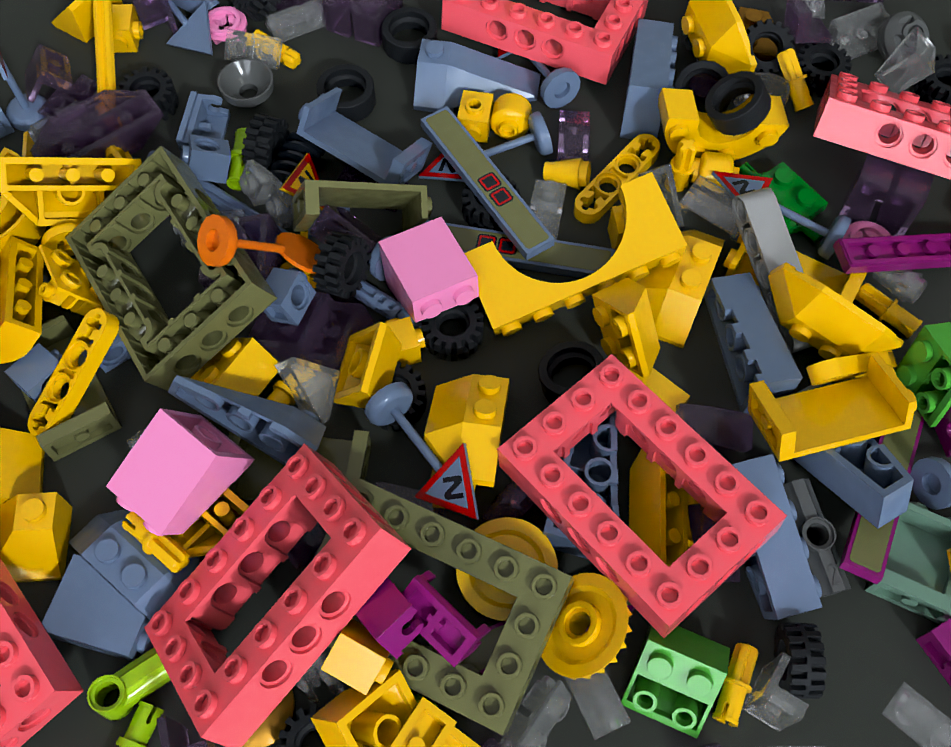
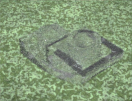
[224,29,283,70]
[239,159,293,228]
[530,179,567,240]

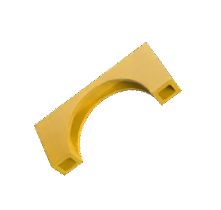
[464,172,687,336]

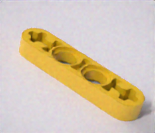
[573,133,660,224]
[27,308,119,436]
[806,350,898,386]

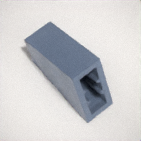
[42,554,153,662]

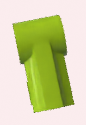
[87,648,171,720]

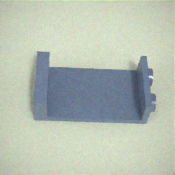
[297,87,433,184]

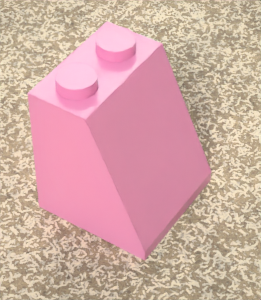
[378,216,479,323]
[106,408,255,536]

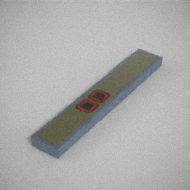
[420,106,555,261]
[423,220,615,278]

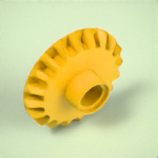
[456,517,558,621]
[541,573,633,680]

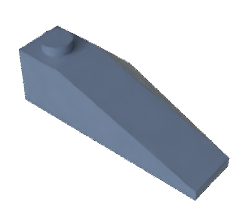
[167,375,326,465]

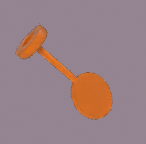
[197,214,321,274]

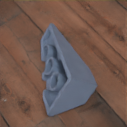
[413,39,541,112]

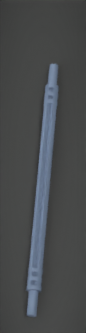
[147,150,422,331]

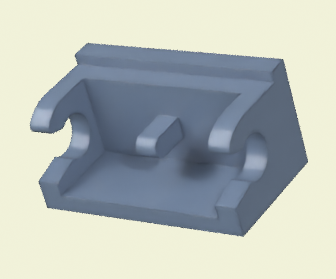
[176,91,231,152]

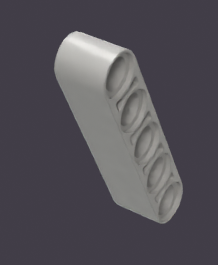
[732,187,813,354]

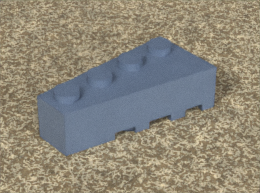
[704,272,803,415]
[543,411,619,559]
[732,454,822,620]

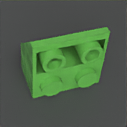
[895,322,951,427]
[620,624,730,739]

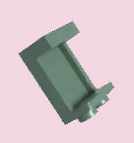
[864,501,951,624]

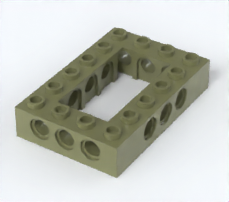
[65,146,277,391]
[316,476,575,736]

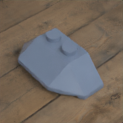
[69,509,201,620]

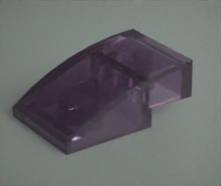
[247,292,374,376]

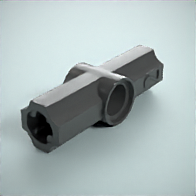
[783,478,851,598]

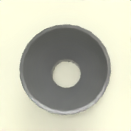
[877,11,930,68]
[217,58,274,108]

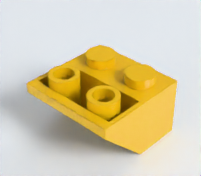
[591,277,660,378]
[191,337,282,397]

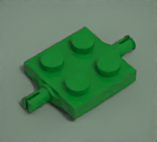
[739,162,828,244]

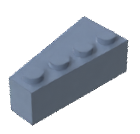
[619,18,678,140]
[793,382,914,529]

